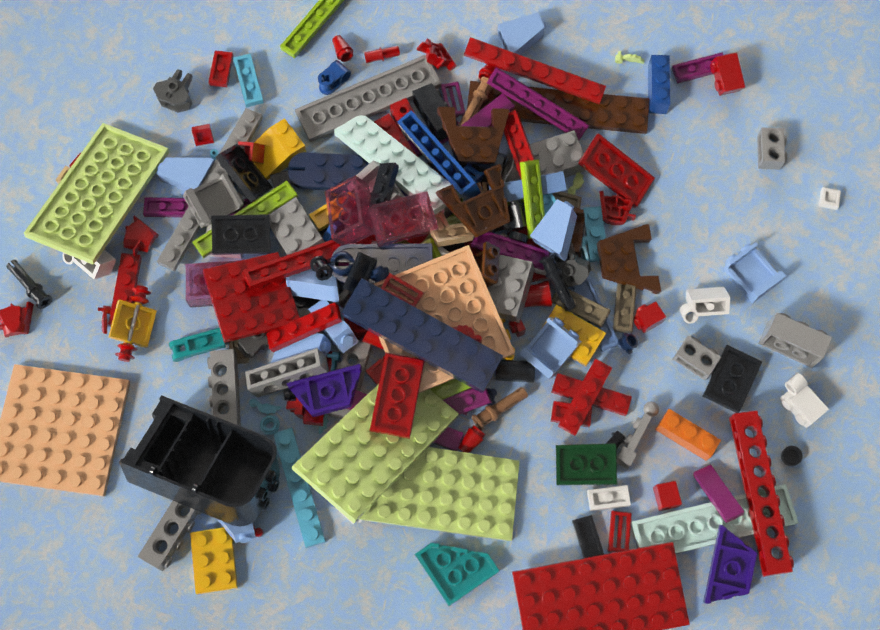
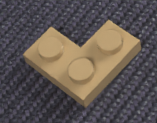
[424,212,474,247]

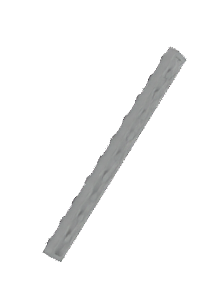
[157,108,263,271]

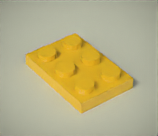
[541,304,606,367]
[190,527,238,595]

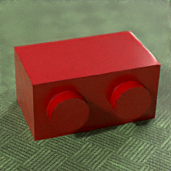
[710,52,745,96]

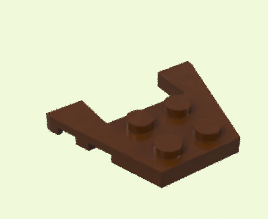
[437,107,509,164]
[435,164,510,238]
[597,224,661,294]

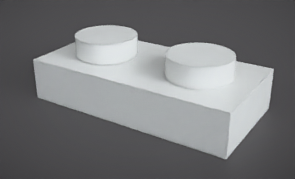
[587,485,631,511]

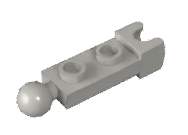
[617,401,659,469]

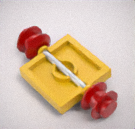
[108,285,157,362]

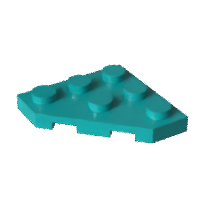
[415,542,500,606]

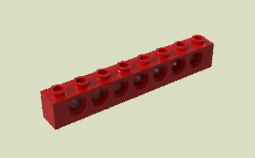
[729,411,794,577]

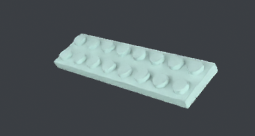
[334,115,462,216]
[631,484,799,554]

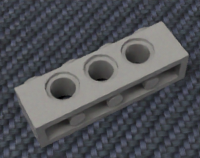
[328,341,372,419]
[245,348,329,397]
[207,349,241,426]
[138,501,201,571]

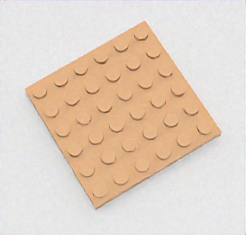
[373,245,515,394]
[0,364,130,497]

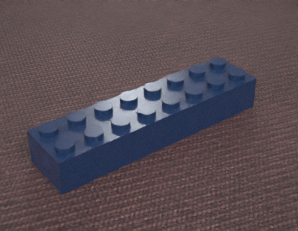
[342,278,503,394]

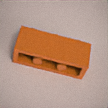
[655,409,721,461]

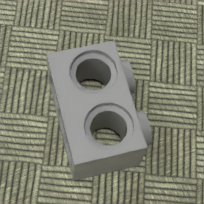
[757,127,787,170]
[672,336,721,380]

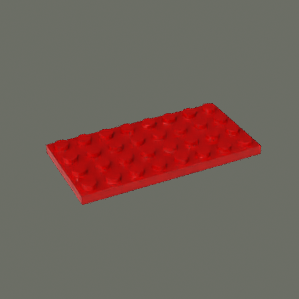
[512,542,690,630]

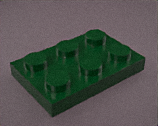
[556,444,618,486]

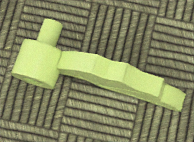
[615,51,644,64]
[568,172,584,195]

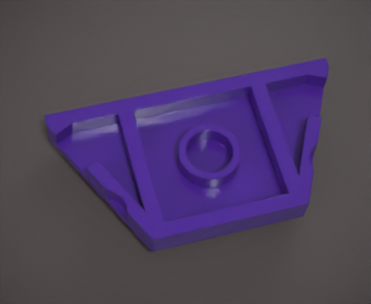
[287,364,362,417]
[703,525,757,604]

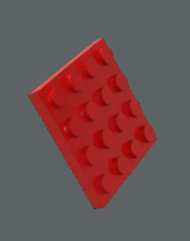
[203,252,300,343]

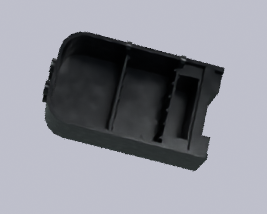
[119,395,281,527]

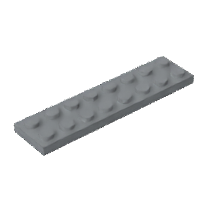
[295,55,442,142]

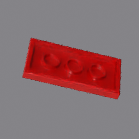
[578,133,655,208]
[370,352,425,439]

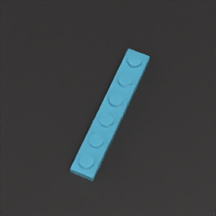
[273,428,326,548]

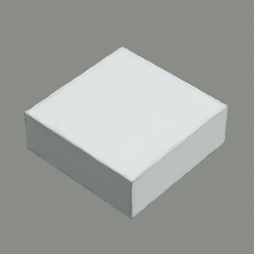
[819,187,841,210]

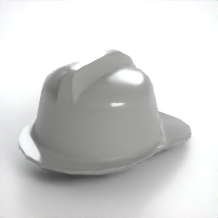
[501,156,521,182]

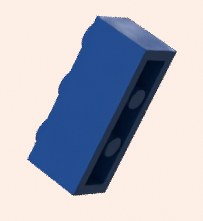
[648,55,670,114]

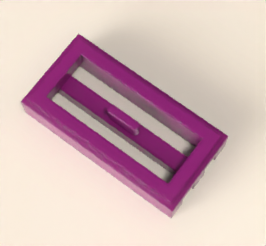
[441,82,465,118]

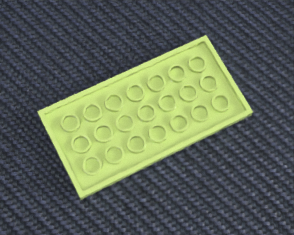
[24,123,169,265]
[292,384,459,523]
[358,447,520,541]

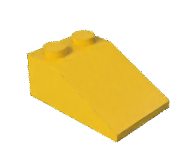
[254,118,307,180]

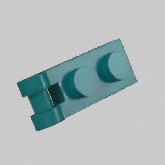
[169,328,226,362]

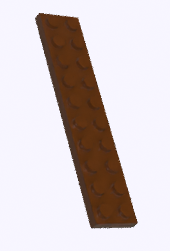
[467,81,649,134]

